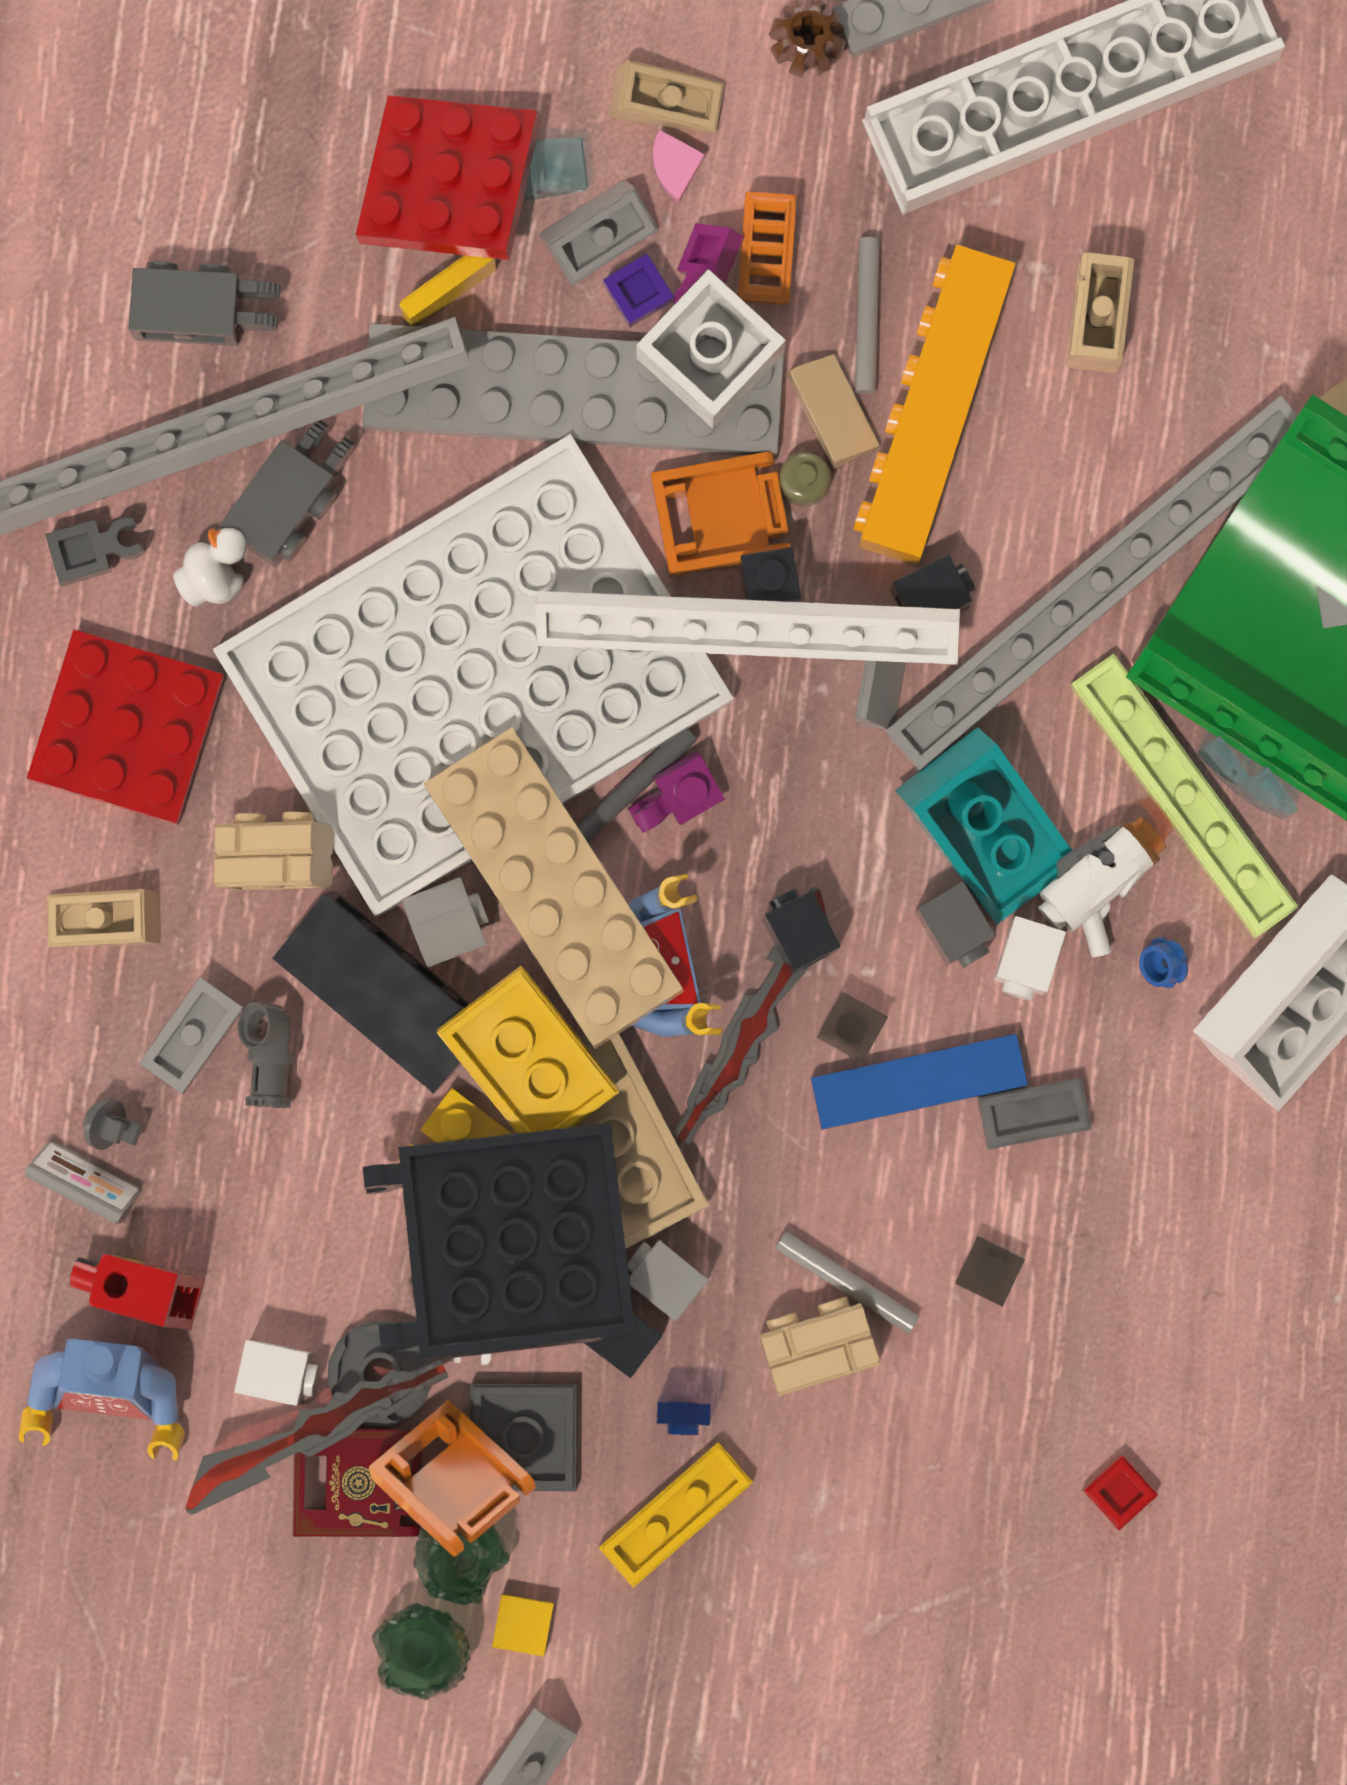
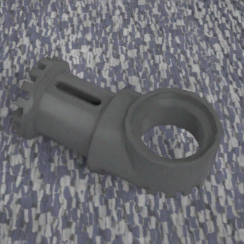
[238,1002,294,1108]

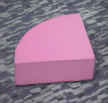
[653,130,704,203]

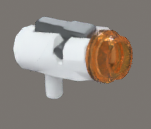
[1038,816,1167,957]

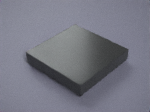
[470,1384,577,1491]

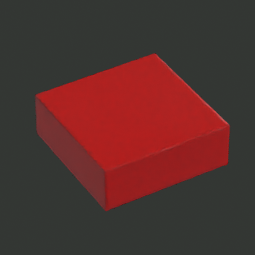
[1082,1455,1158,1531]

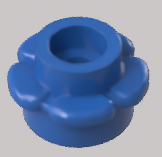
[1139,937,1188,988]

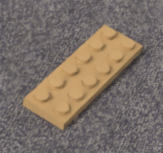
[423,727,684,1049]

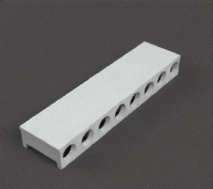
[862,0,1285,215]

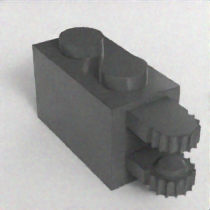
[128,261,281,346]
[220,420,355,568]

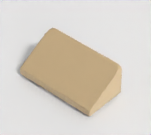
[787,354,880,469]

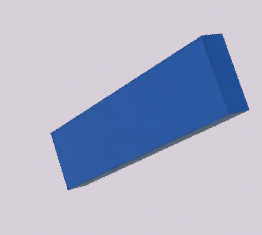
[810,1034,1028,1130]

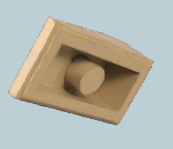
[609,60,724,134]
[47,889,160,948]

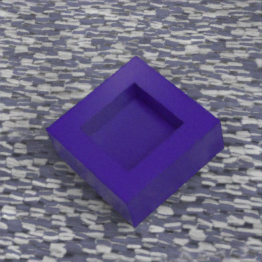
[603,253,674,328]

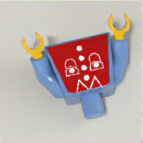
[628,874,722,1037]
[19,1339,185,1461]

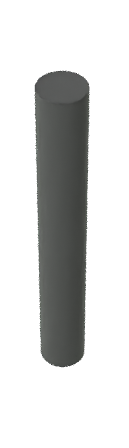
[576,729,697,843]

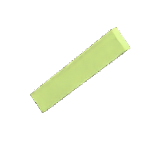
[1070,654,1299,939]

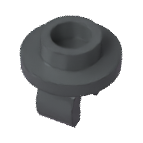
[83,1097,143,1150]

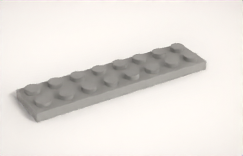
[362,323,784,457]

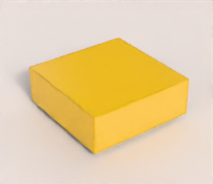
[492,1593,554,1657]

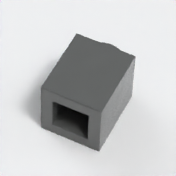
[915,882,996,968]

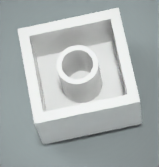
[636,269,786,429]

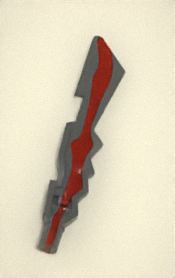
[672,887,829,1145]
[185,1359,449,1514]

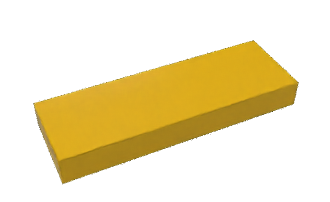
[598,1442,753,1588]

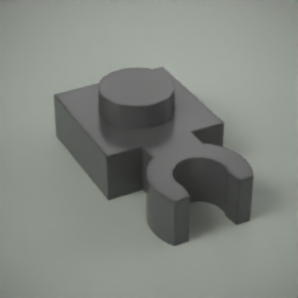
[45,517,145,587]

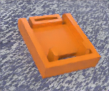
[651,452,791,578]
[369,1400,536,1557]

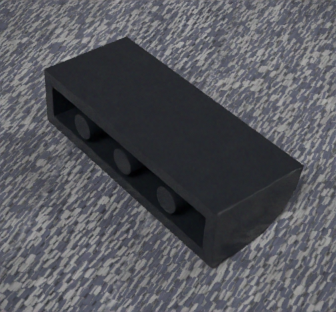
[272,890,470,1094]

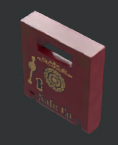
[292,1428,422,1537]

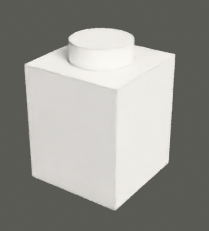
[993,916,1066,1001]
[234,1339,319,1406]

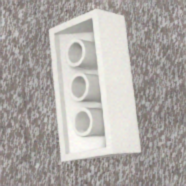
[1193,874,1347,1112]

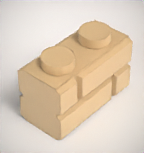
[1065,252,1134,373]
[214,812,333,891]
[759,1296,880,1396]

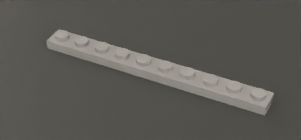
[0,317,471,536]
[885,395,1298,772]

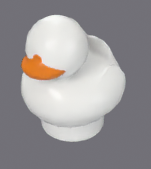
[173,528,247,607]

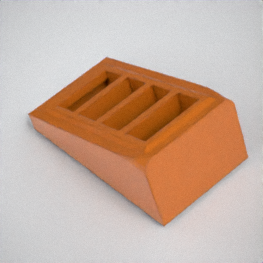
[738,192,797,306]

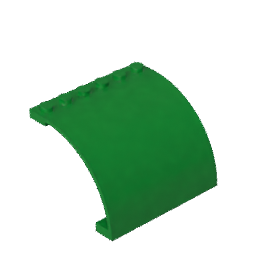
[1125,394,1347,821]

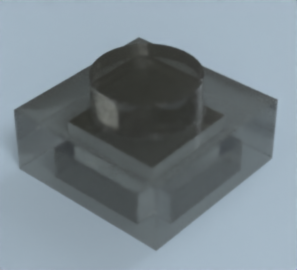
[816,991,888,1064]
[954,1236,1025,1307]

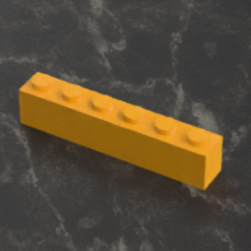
[853,244,1016,566]

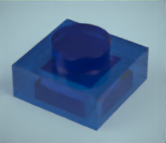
[657,1401,711,1435]

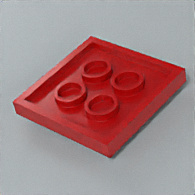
[355,95,541,260]
[26,629,225,825]

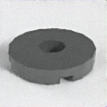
[327,1321,433,1427]

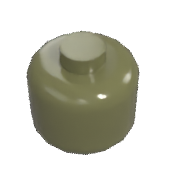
[779,452,831,507]

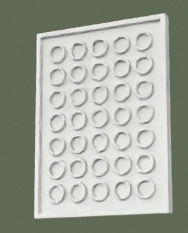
[213,434,734,918]

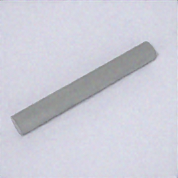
[855,237,880,394]
[775,1231,919,1334]

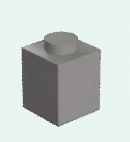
[402,877,489,968]
[627,1240,709,1322]

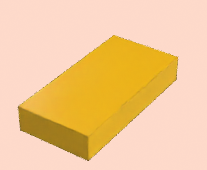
[399,255,496,327]

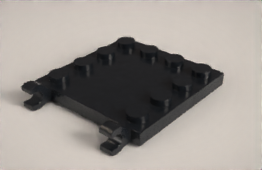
[362,1123,636,1362]

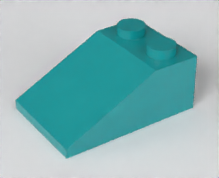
[894,727,1072,925]

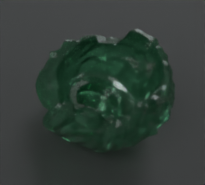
[413,1525,510,1606]
[371,1602,471,1700]

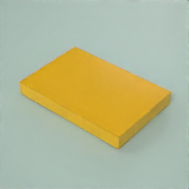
[437,965,619,1133]

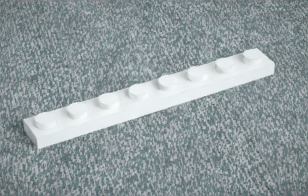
[535,591,960,664]

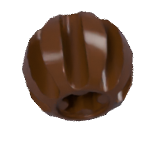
[769,0,846,78]

